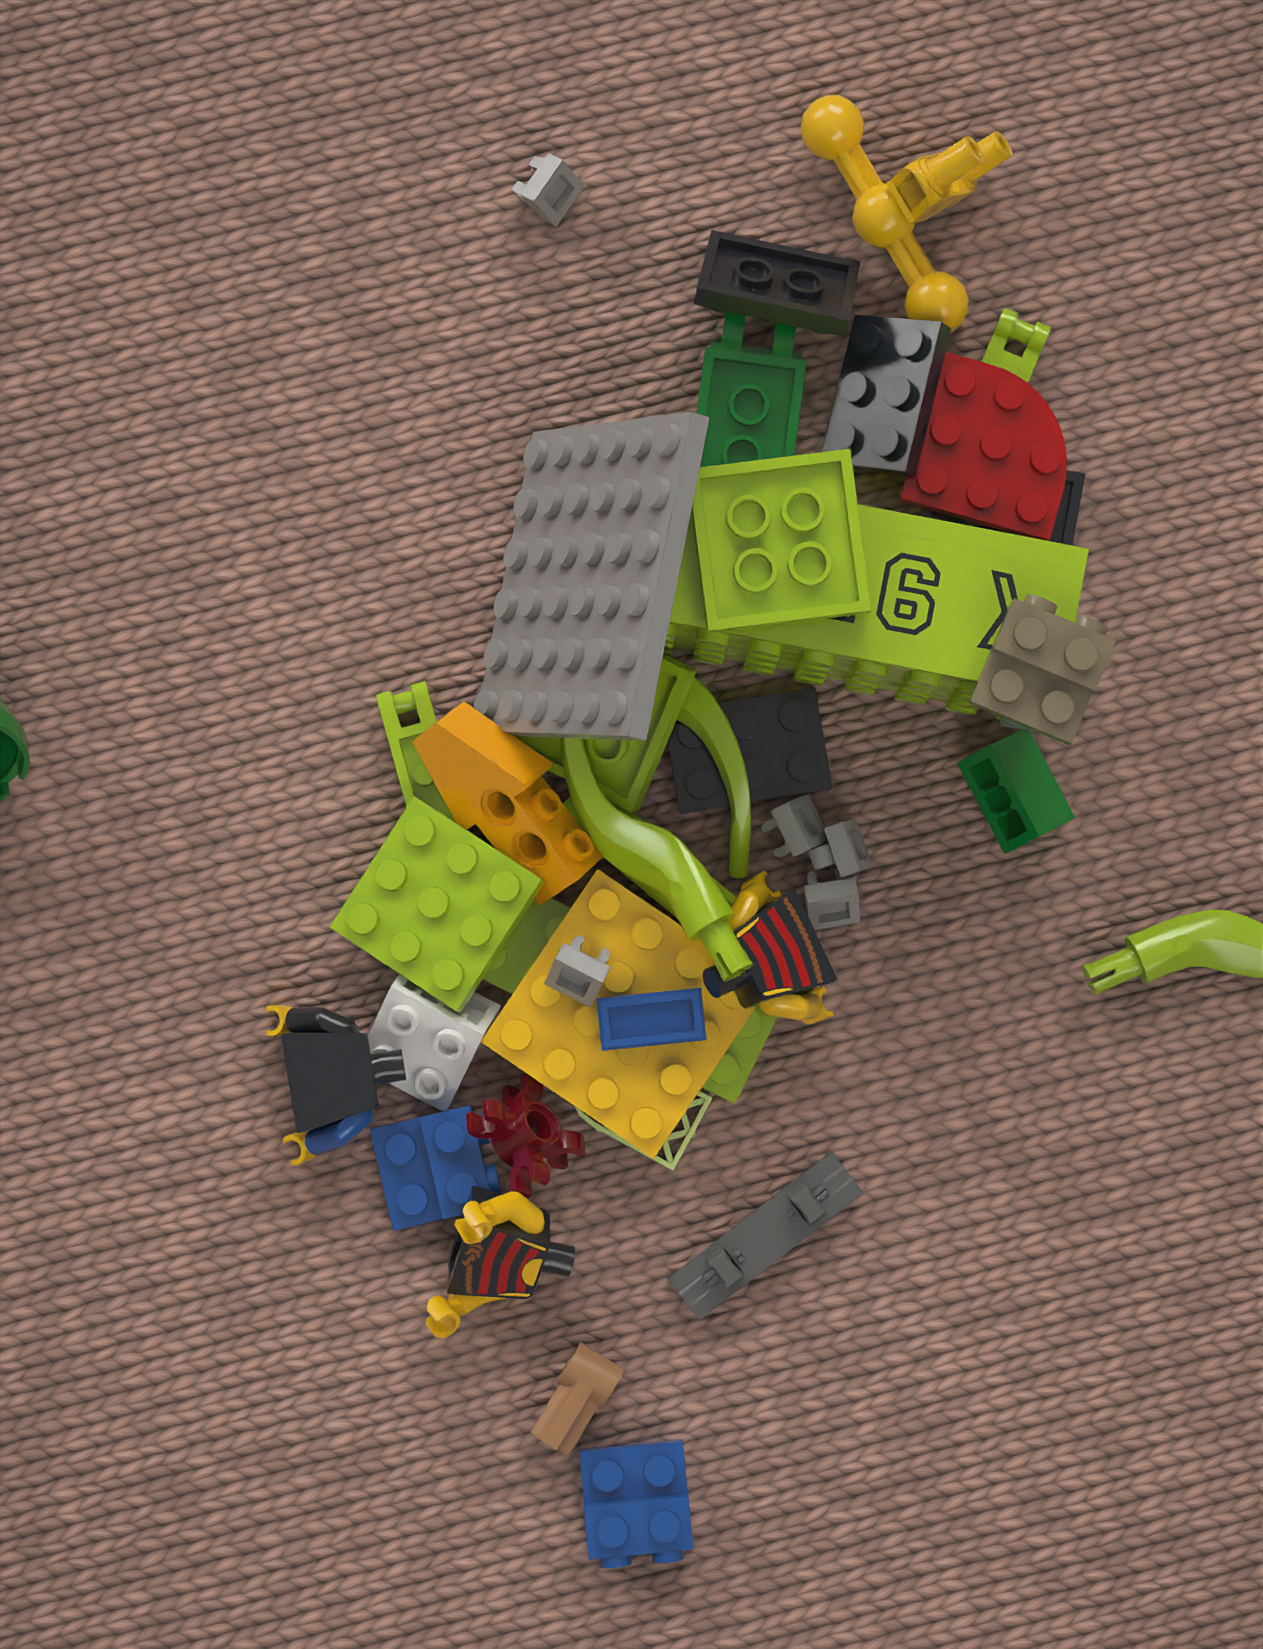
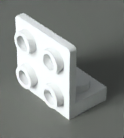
[368,974,501,1111]

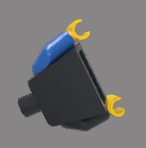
[265,1005,407,1165]

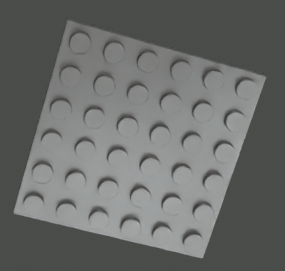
[474,412,709,741]

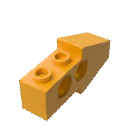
[412,701,603,906]

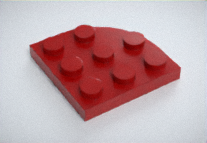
[899,352,1067,541]

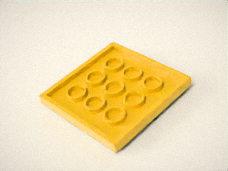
[481,869,756,1159]

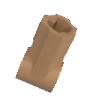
[531,1342,625,1455]

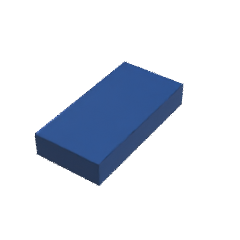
[596,988,707,1051]

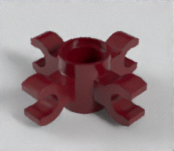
[466,1072,586,1198]

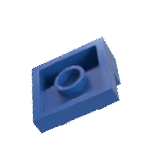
[370,1105,502,1231]
[579,1439,693,1568]

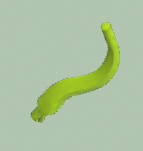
[677,677,751,878]
[561,738,753,982]
[1081,909,1263,996]

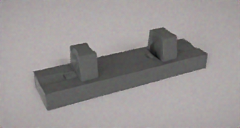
[667,1151,863,1320]

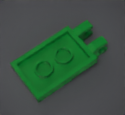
[696,312,807,467]

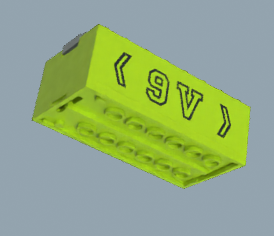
[663,504,1089,730]

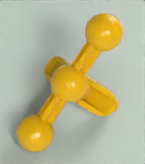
[800,95,1013,333]

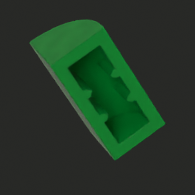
[957,729,1075,854]

